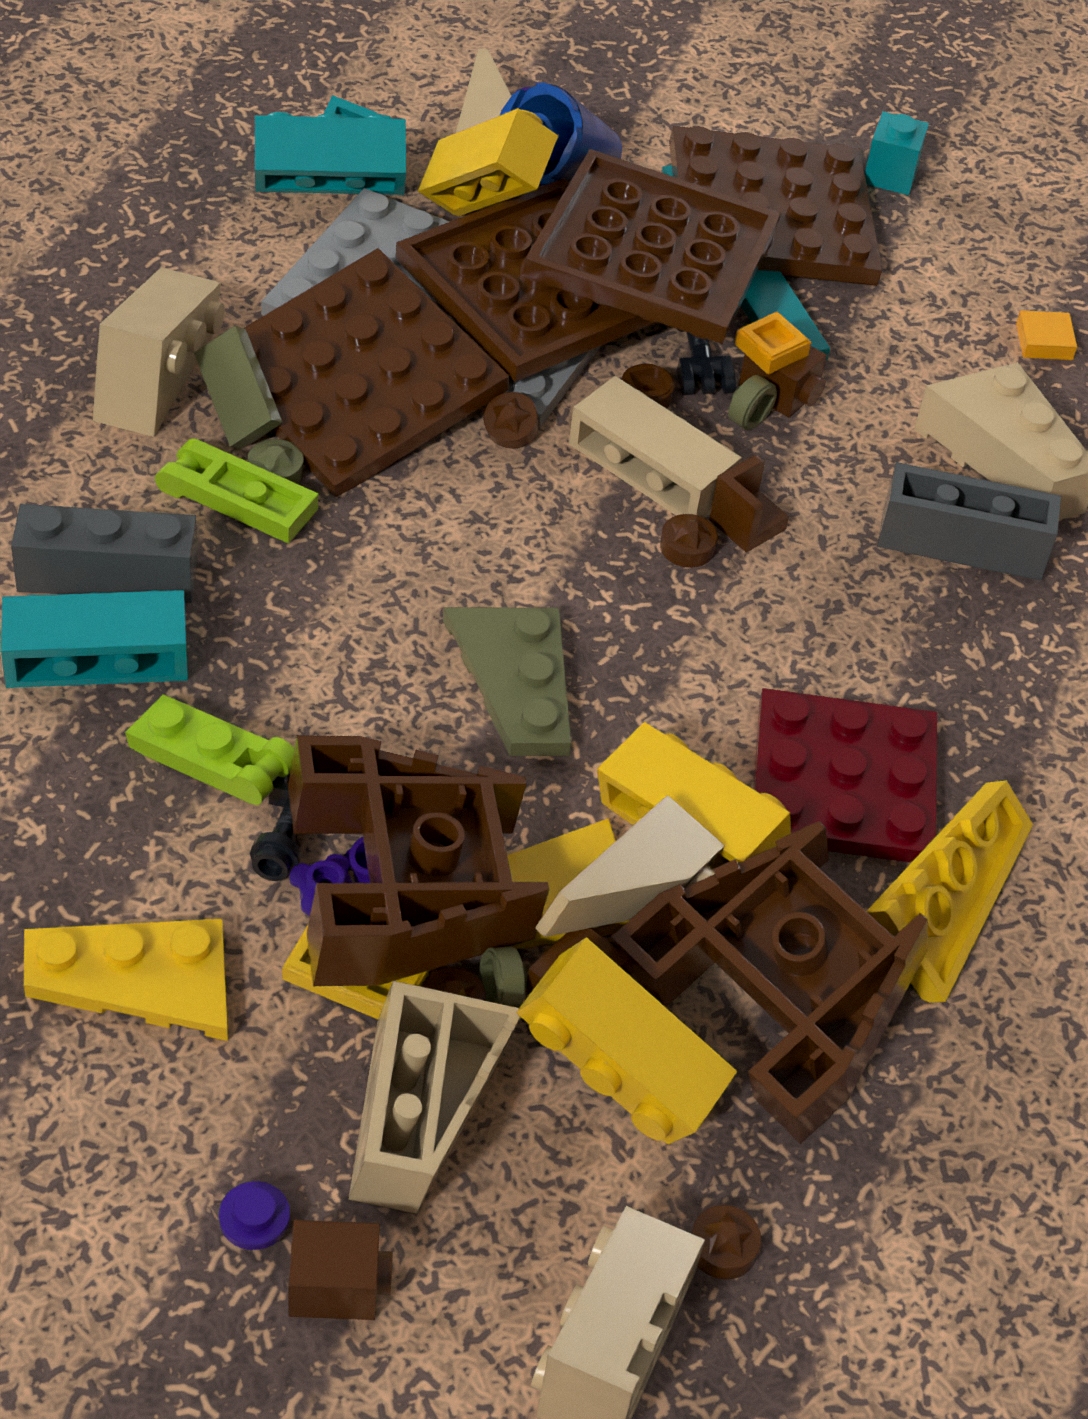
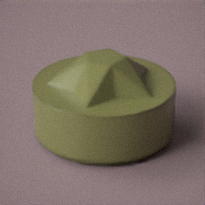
[728,375,777,430]
[248,439,303,484]
[479,946,528,1008]

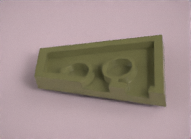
[443,607,571,756]

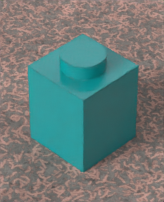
[865,111,929,195]

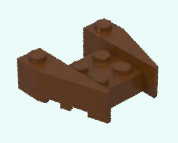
[288,735,549,987]
[611,821,928,1144]

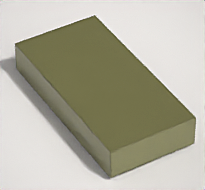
[194,325,283,449]

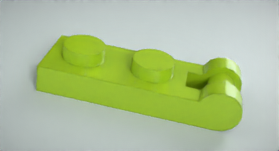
[155,438,319,544]
[125,694,294,805]

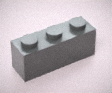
[877,462,1061,581]
[11,504,198,603]

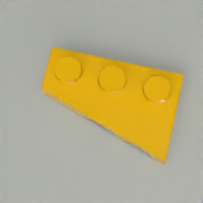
[24,918,228,1041]

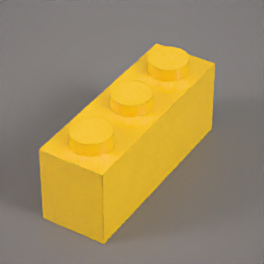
[418,108,558,216]
[597,722,791,871]
[516,937,737,1144]

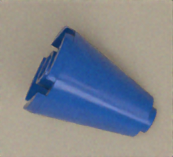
[500,82,622,186]

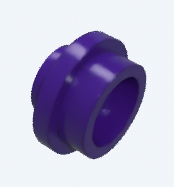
[219,1181,290,1250]

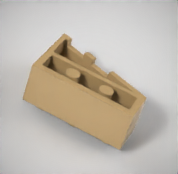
[93,267,225,437]
[914,362,1088,520]
[348,981,521,1213]
[531,1206,705,1419]

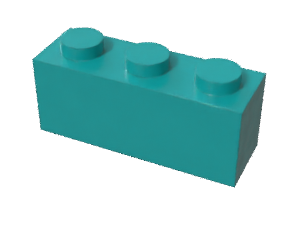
[255,112,406,195]
[1,590,188,688]

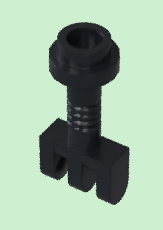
[676,328,736,395]
[250,773,302,881]

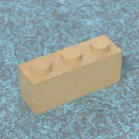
[569,376,742,518]

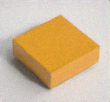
[1016,310,1077,360]
[734,311,811,375]

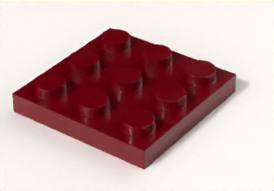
[753,688,937,863]

